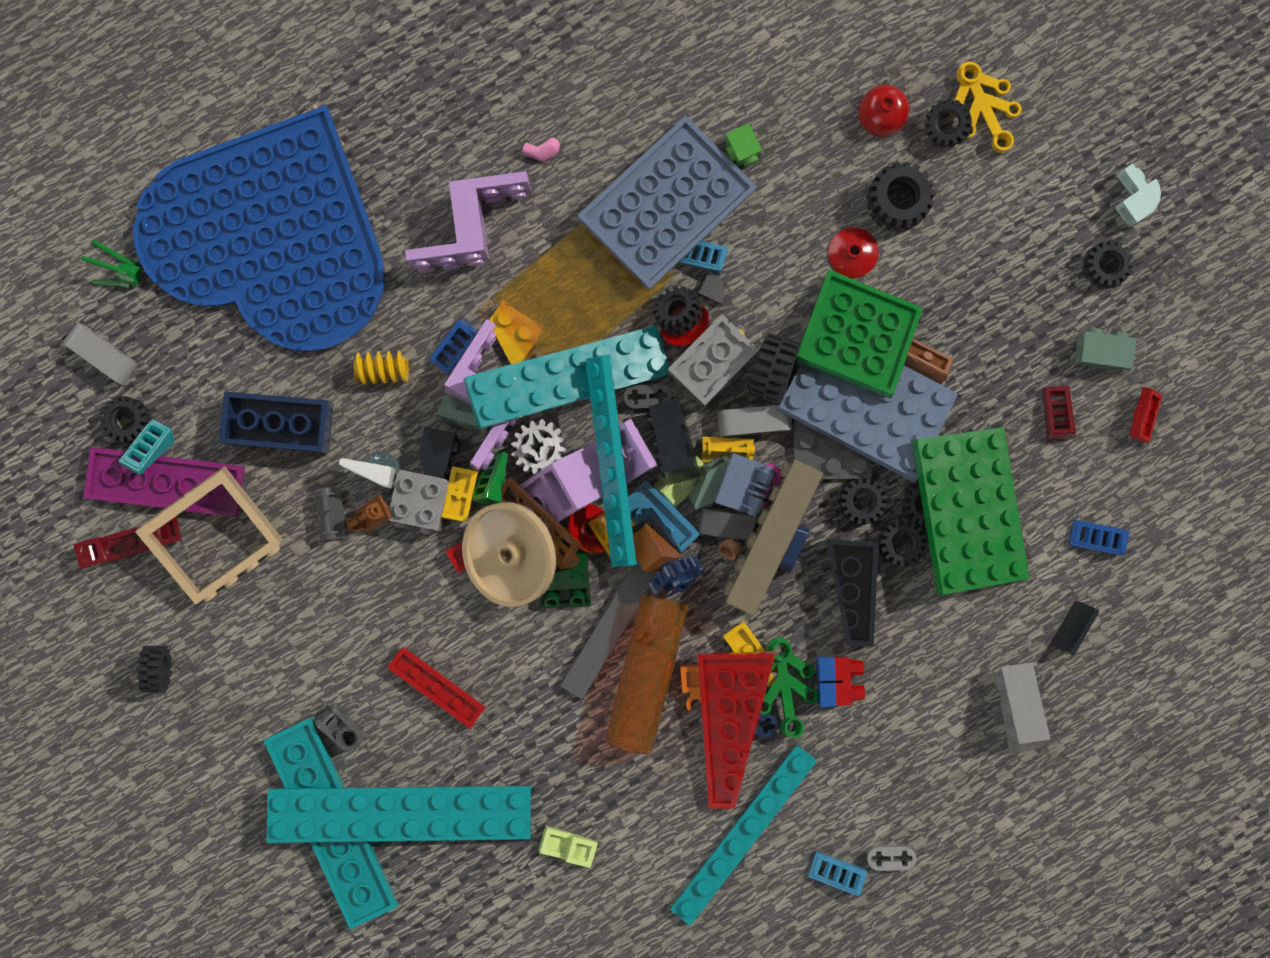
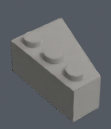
[995,663,1051,753]

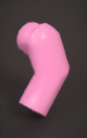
[522,138,560,162]

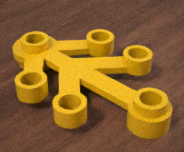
[951,62,1022,153]

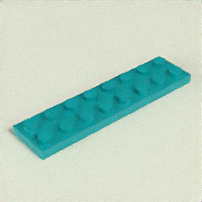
[463,325,670,429]
[263,717,399,930]

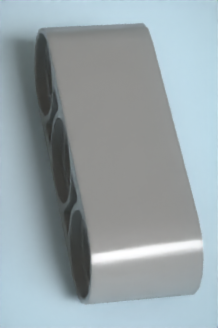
[62,322,139,385]
[717,405,793,437]

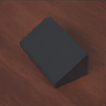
[1051,601,1099,655]

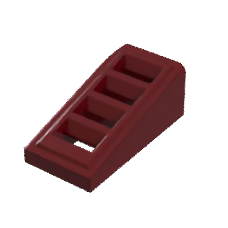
[1043,386,1076,441]

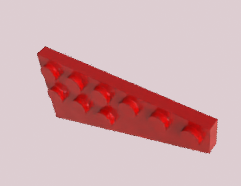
[698,651,776,809]

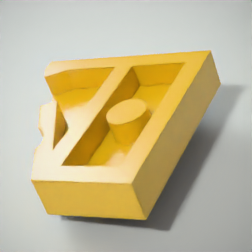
[489,301,545,364]

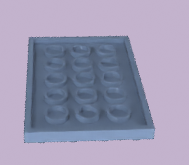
[577,116,757,291]
[777,363,958,482]

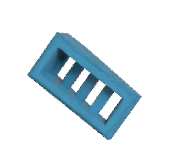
[679,241,728,275]
[808,851,867,896]

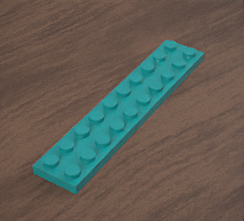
[267,786,531,843]

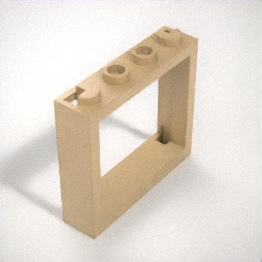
[136,466,282,605]

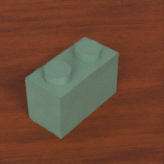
[1074,328,1137,372]

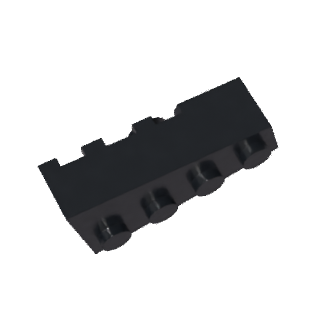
[826,539,879,647]

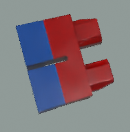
[816,656,865,707]

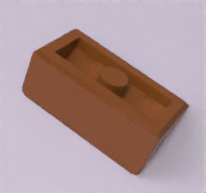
[904,338,954,384]

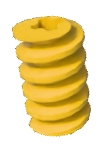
[353,350,409,385]

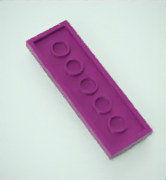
[83,447,246,517]

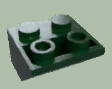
[539,549,591,609]

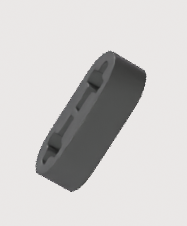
[623,384,672,409]

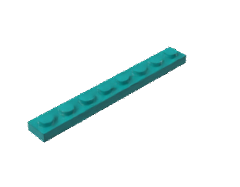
[585,355,637,567]
[670,744,817,926]

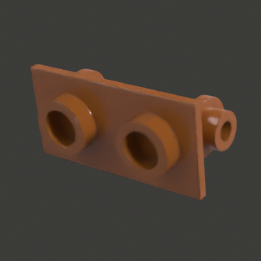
[347,494,391,534]

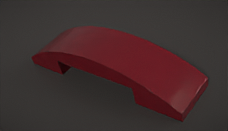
[73,516,183,569]

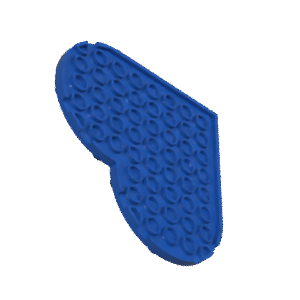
[133,105,385,352]

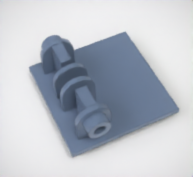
[714,453,775,517]

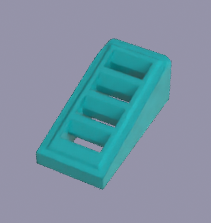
[119,419,175,475]

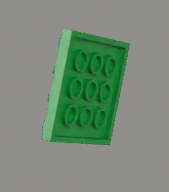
[796,270,923,399]

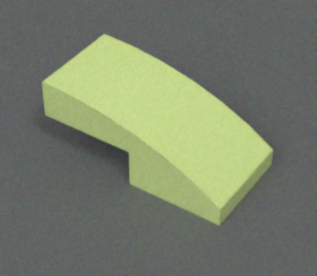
[538,826,598,868]

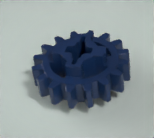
[648,556,703,598]

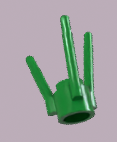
[81,240,142,289]

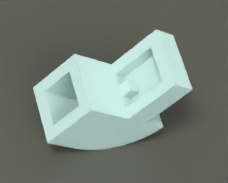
[1115,164,1161,228]

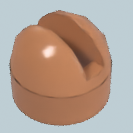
[719,538,741,560]

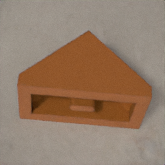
[633,523,682,572]

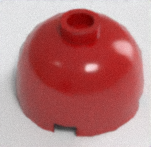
[858,84,909,137]

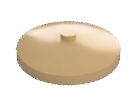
[462,502,556,607]

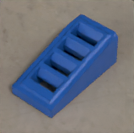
[429,318,478,375]
[1068,520,1129,556]

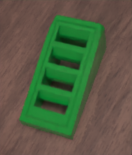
[472,452,507,506]

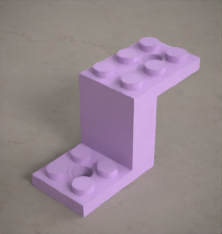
[405,171,531,273]
[444,319,519,473]
[512,419,657,529]

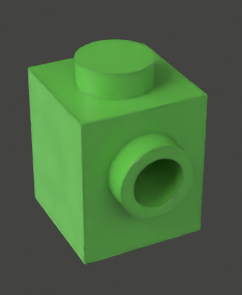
[724,123,762,167]

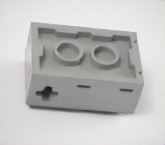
[667,314,759,408]

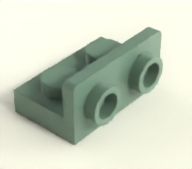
[436,396,488,435]

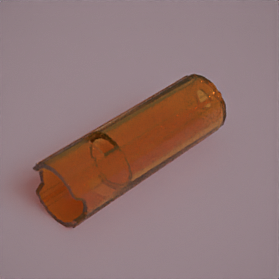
[605,594,689,755]

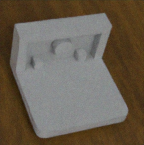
[389,470,448,535]

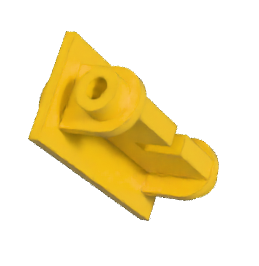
[702,437,755,462]

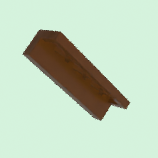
[492,478,582,569]

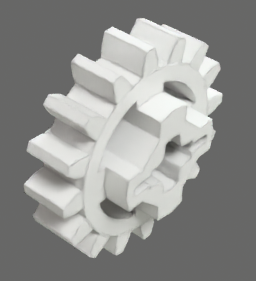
[511,419,568,475]

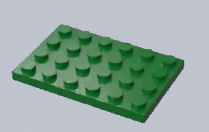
[912,427,1030,595]

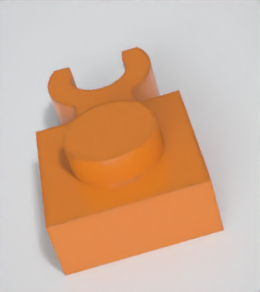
[680,664,701,710]

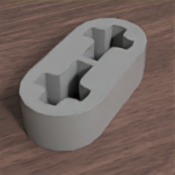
[866,844,917,871]

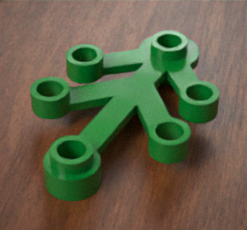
[760,637,818,738]

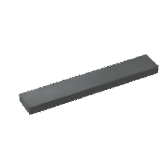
[561,560,656,699]

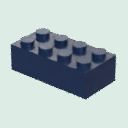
[219,391,334,454]

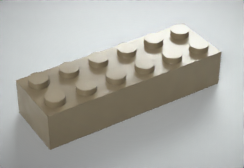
[723,458,824,616]

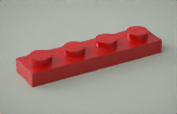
[387,646,486,729]

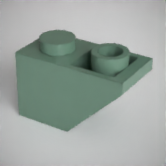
[689,454,730,510]

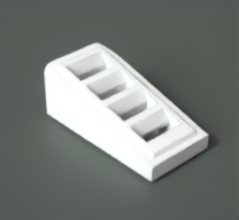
[339,458,396,488]

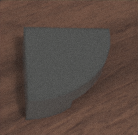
[699,270,724,305]

